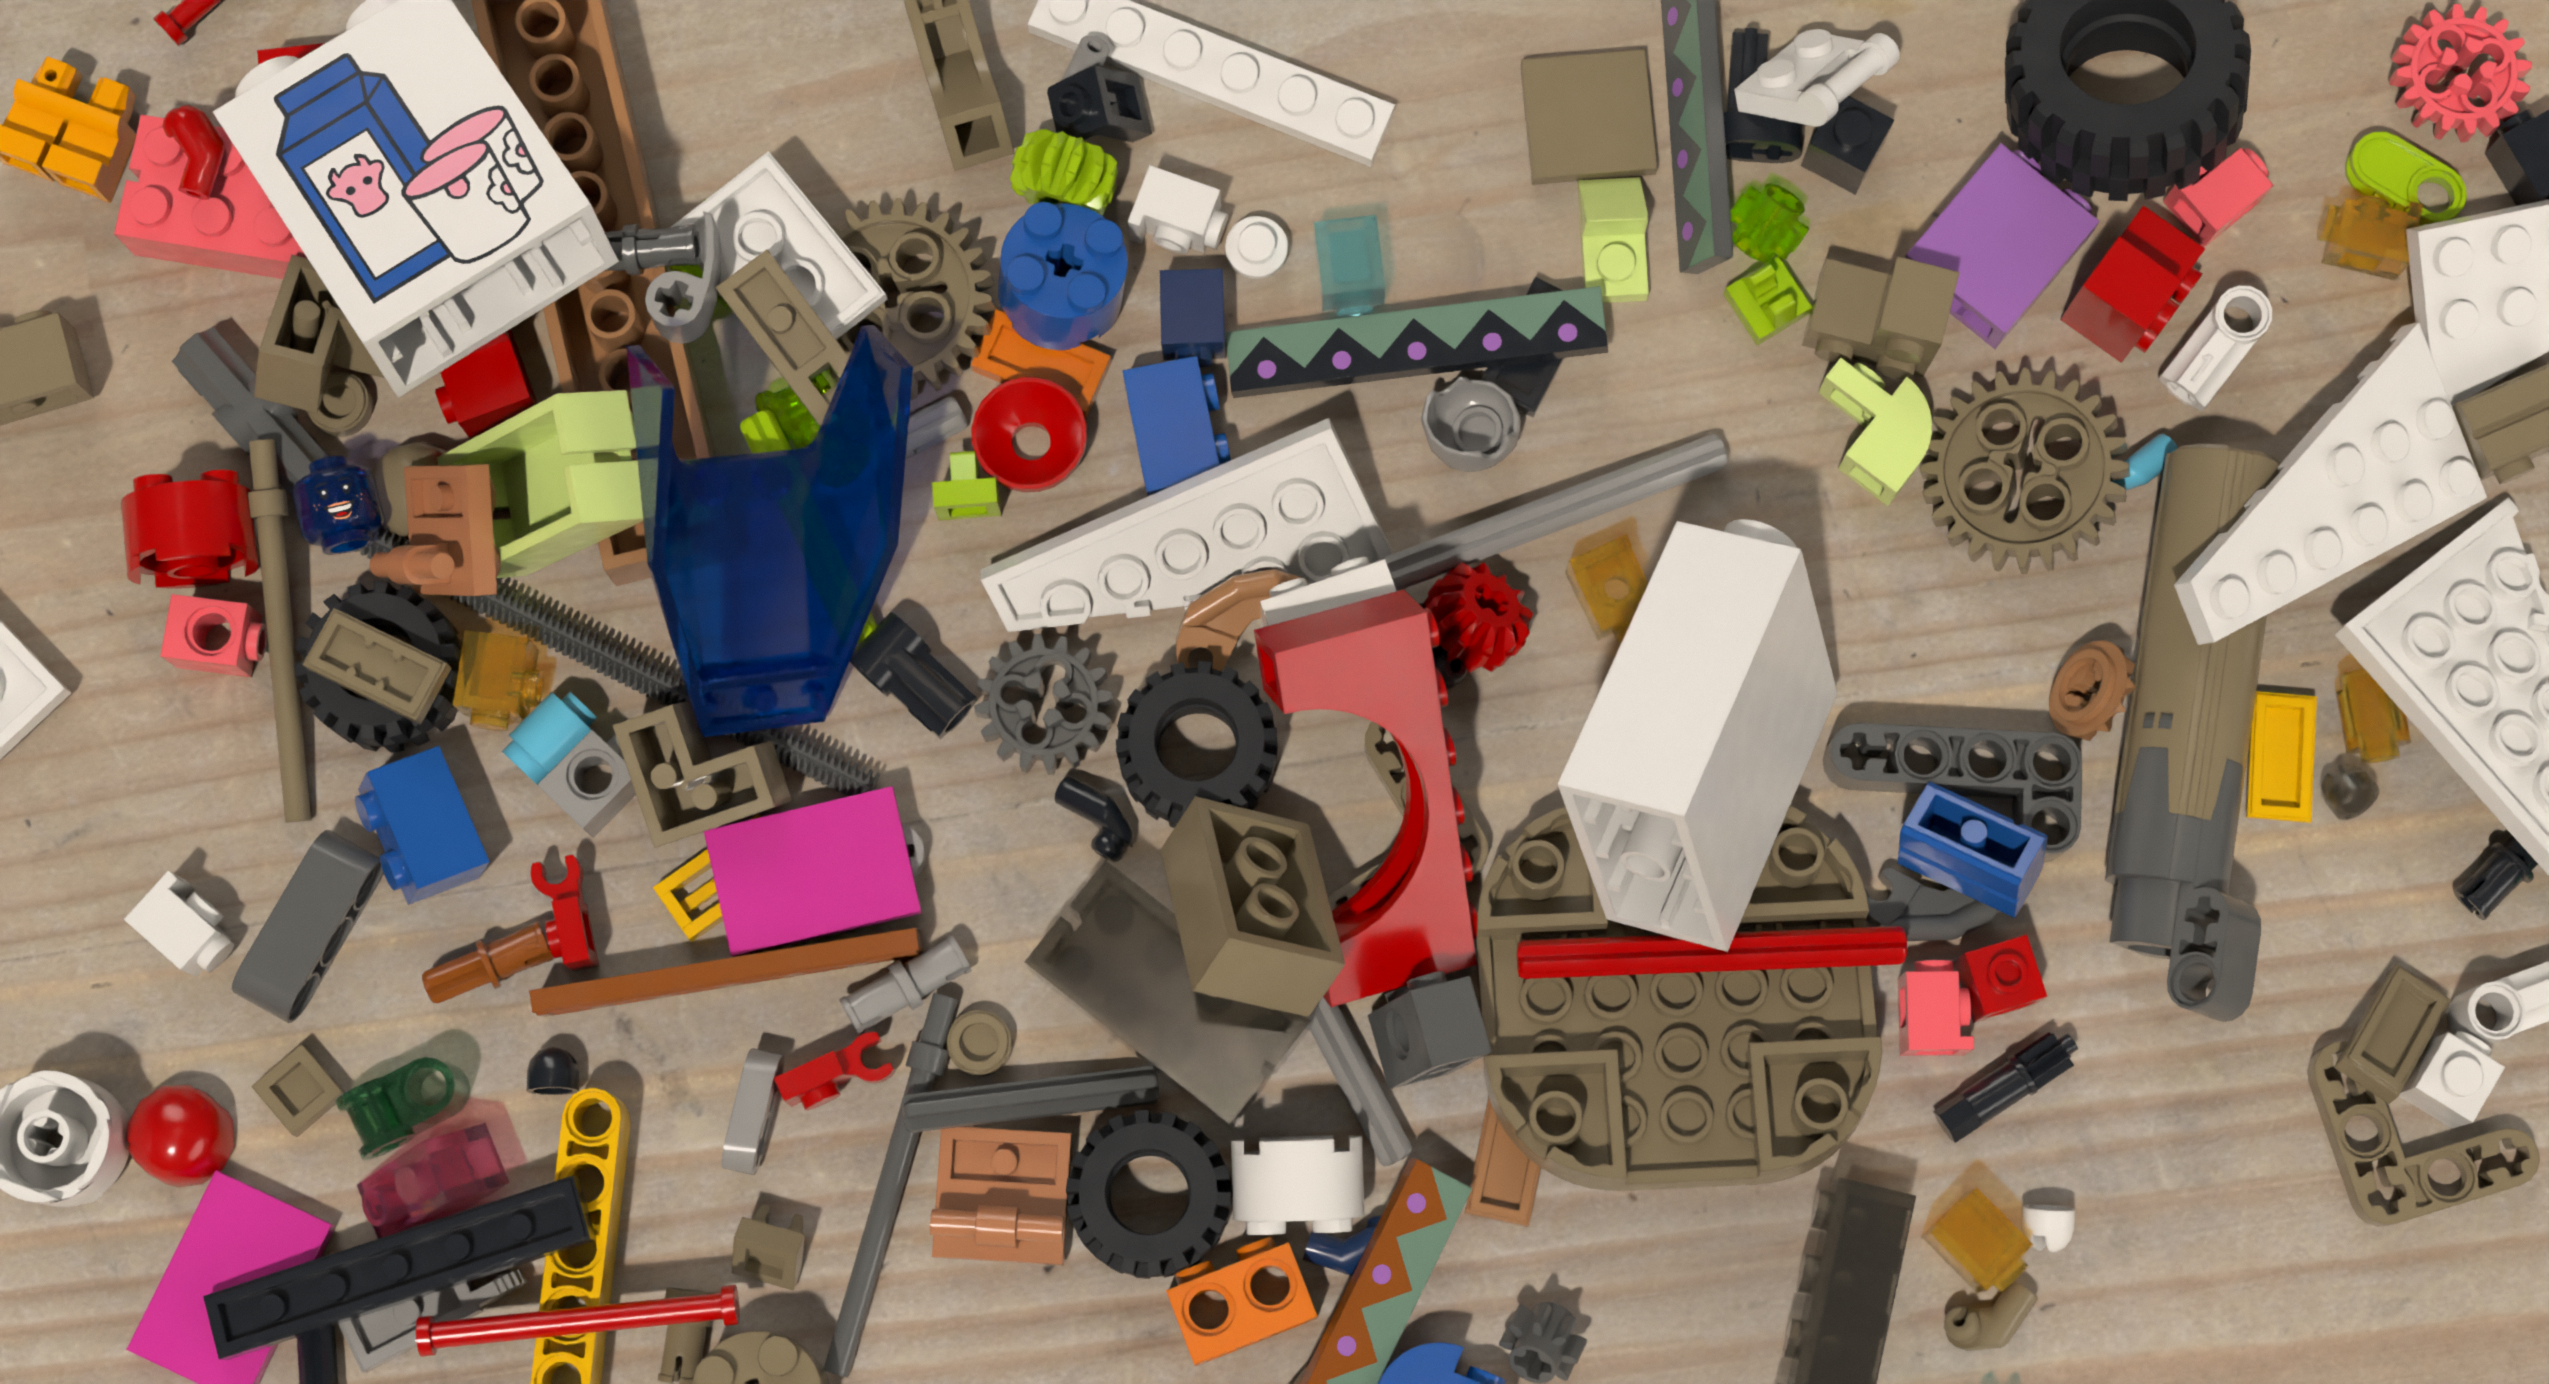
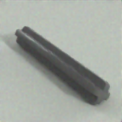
[902,1066,1160,1133]

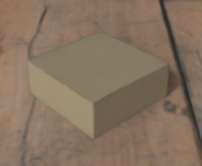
[251,1044,347,1137]

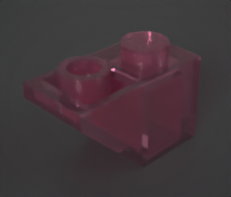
[357,1123,510,1239]

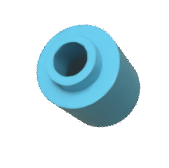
[502,691,597,784]

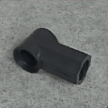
[847,612,978,740]

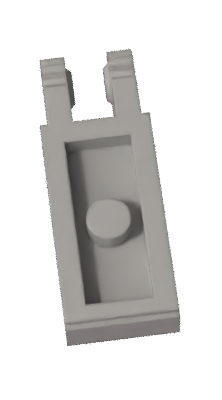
[339,1269,528,1373]

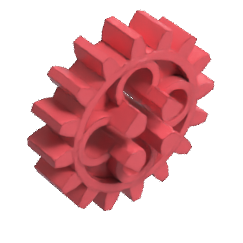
[2389,4,2532,143]

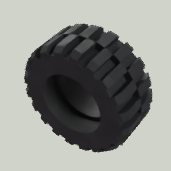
[2005,0,2251,201]

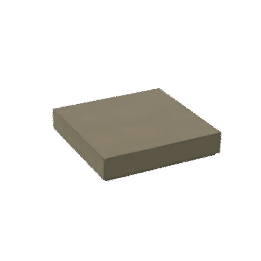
[1520,49,1657,185]

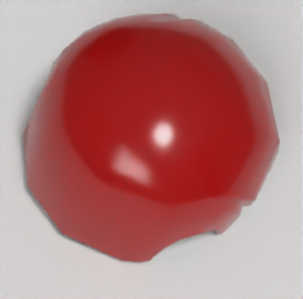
[126,1084,235,1187]

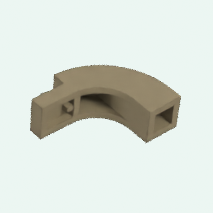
[903,0,1015,171]

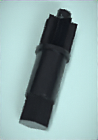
[1933,1032,2078,1143]

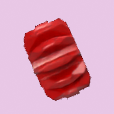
[1424,562,1534,673]

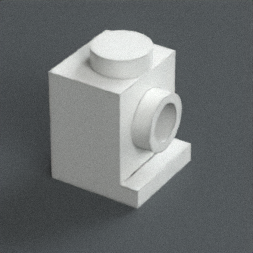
[1128,165,1228,254]
[124,871,234,977]

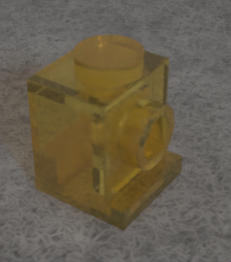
[2317,196,2423,281]
[1565,534,1648,642]

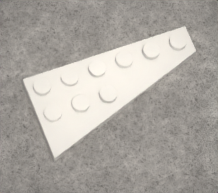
[2406,199,2549,407]
[2174,322,2487,645]
[980,418,1394,632]

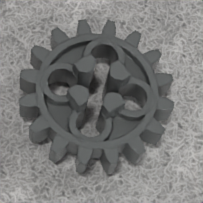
[974,634,1114,775]

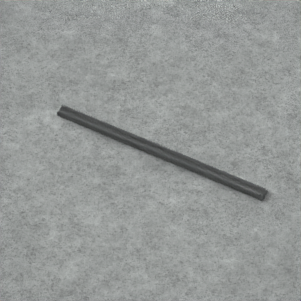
[306,495,880,796]

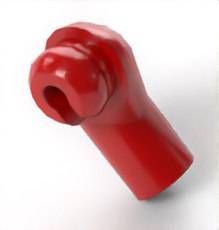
[163,105,225,200]

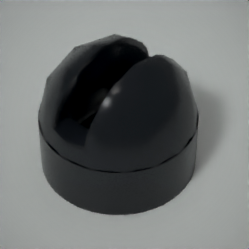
[526,1047,579,1095]

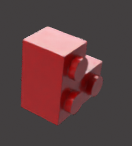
[2060,205,2205,363]
[435,329,538,438]

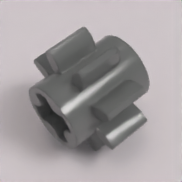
[1499,1302,1587,1383]

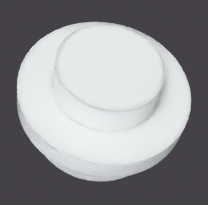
[1225,216,1288,279]

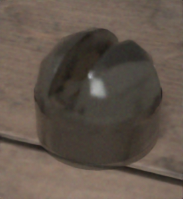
[2321,763,2380,820]

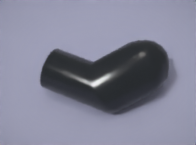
[1055,775,1134,863]

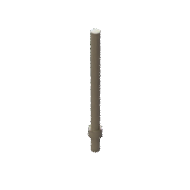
[248,439,311,823]

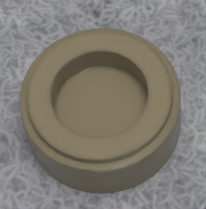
[307,371,373,437]
[947,1010,1013,1077]

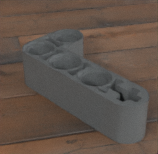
[1822,723,2082,862]

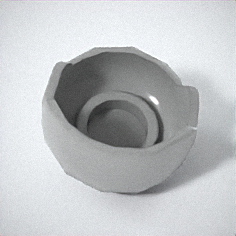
[1421,376,1521,472]

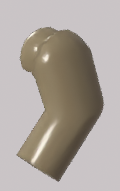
[1944,1280,2038,1351]

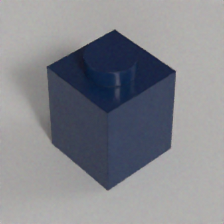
[1160,269,1226,368]

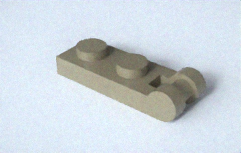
[715,250,876,432]

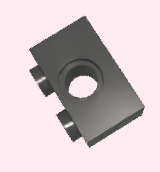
[1368,971,1492,1089]

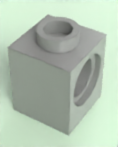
[537,730,636,838]

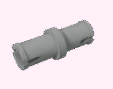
[839,935,972,1035]

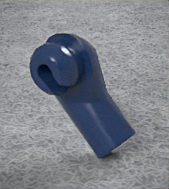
[1302,1215,1382,1276]

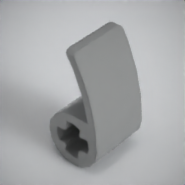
[645,211,721,344]

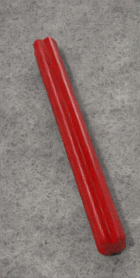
[1516,926,1907,979]

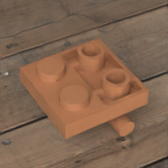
[370,464,500,596]
[930,1127,1073,1266]

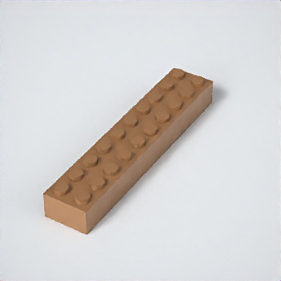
[471,0,739,586]

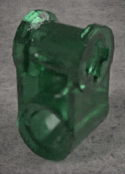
[335,1057,470,1161]

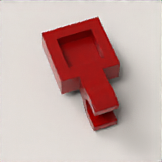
[530,854,599,972]
[774,1032,896,1111]

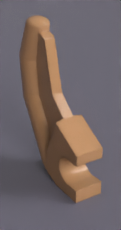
[1176,569,1309,671]

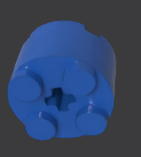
[998,202,1128,350]

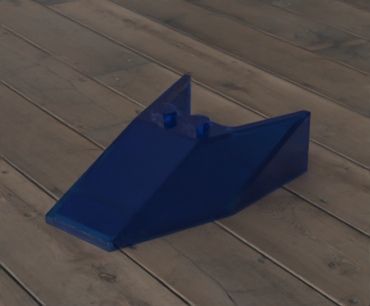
[627,325,913,737]

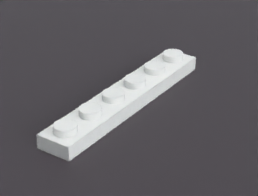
[1027,0,1395,167]

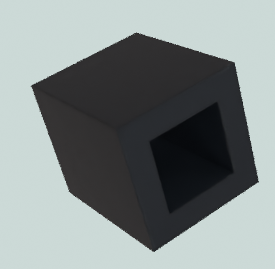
[1801,96,1894,195]
[2485,109,2549,206]

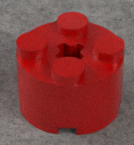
[121,469,259,589]

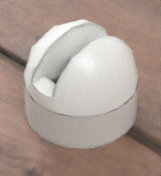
[2022,1204,2075,1253]

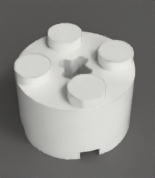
[0,1070,130,1207]
[1231,1135,1365,1235]

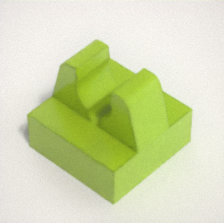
[1723,256,1812,346]
[932,451,1001,521]

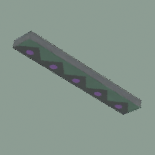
[1661,0,1734,274]

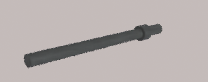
[823,993,958,1378]

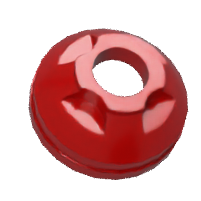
[971,377,1087,493]

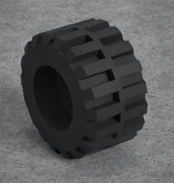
[294,581,470,752]
[1116,661,1278,828]
[1066,1110,1232,1279]

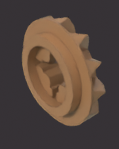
[2049,640,2136,742]

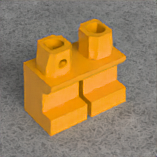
[0,56,136,203]

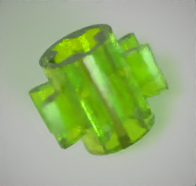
[1730,183,1809,262]

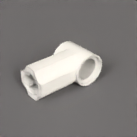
[2158,285,2272,412]
[2447,961,2549,1045]

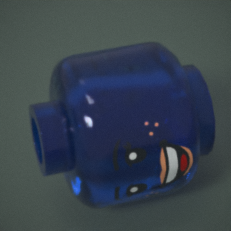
[292,456,384,555]

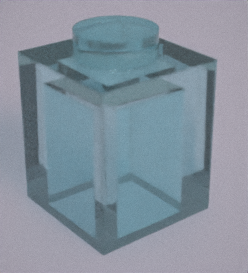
[1313,215,1385,317]

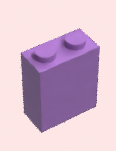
[1905,143,2100,349]

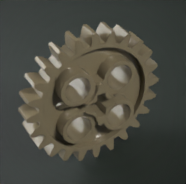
[826,198,996,402]
[1920,368,2130,574]

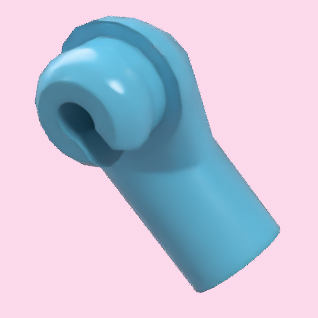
[2112,434,2178,491]

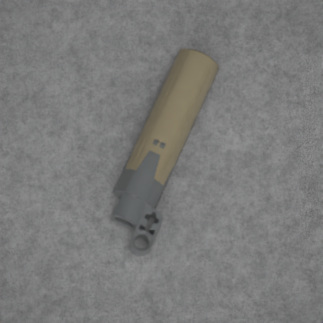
[2105,444,2281,1022]

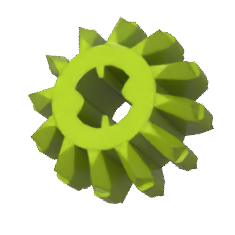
[1009,129,1118,216]

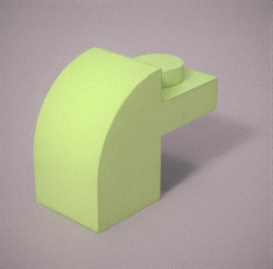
[1818,358,1932,506]

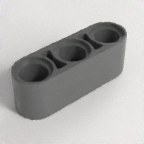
[232,830,383,1023]

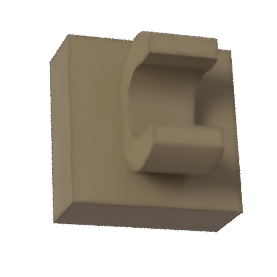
[731,1205,805,1291]

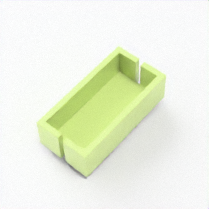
[437,390,649,578]

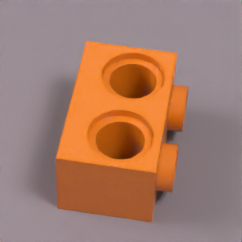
[1166,1236,1318,1366]

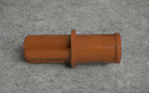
[422,921,554,1003]

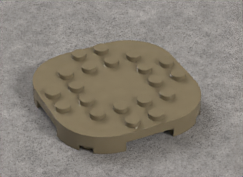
[1476,806,1882,1191]

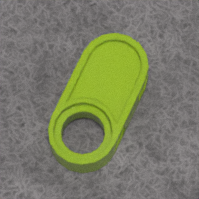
[2345,132,2467,227]

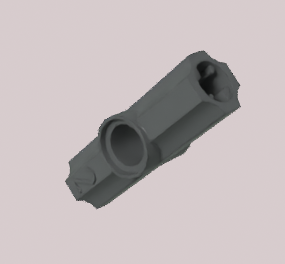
[172,327,338,503]

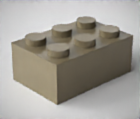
[1161,796,1345,1017]

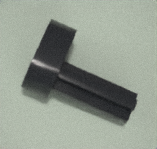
[1723,28,1804,163]

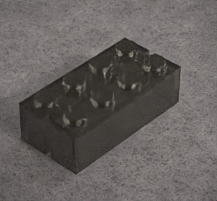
[1024,860,1311,1130]

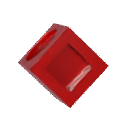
[1953,934,2048,1023]

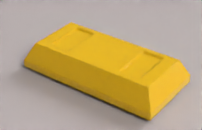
[2246,691,2317,823]

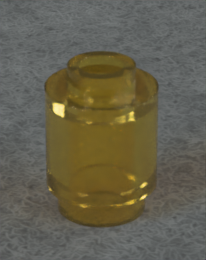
[2336,669,2411,764]

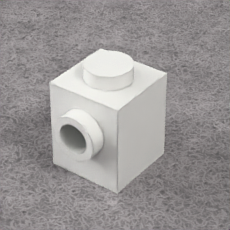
[2399,1031,2505,1129]

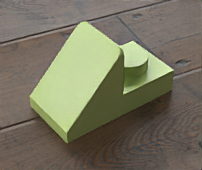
[1577,177,1649,303]

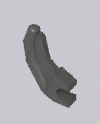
[1864,867,1999,941]

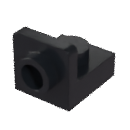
[1047,65,1152,143]

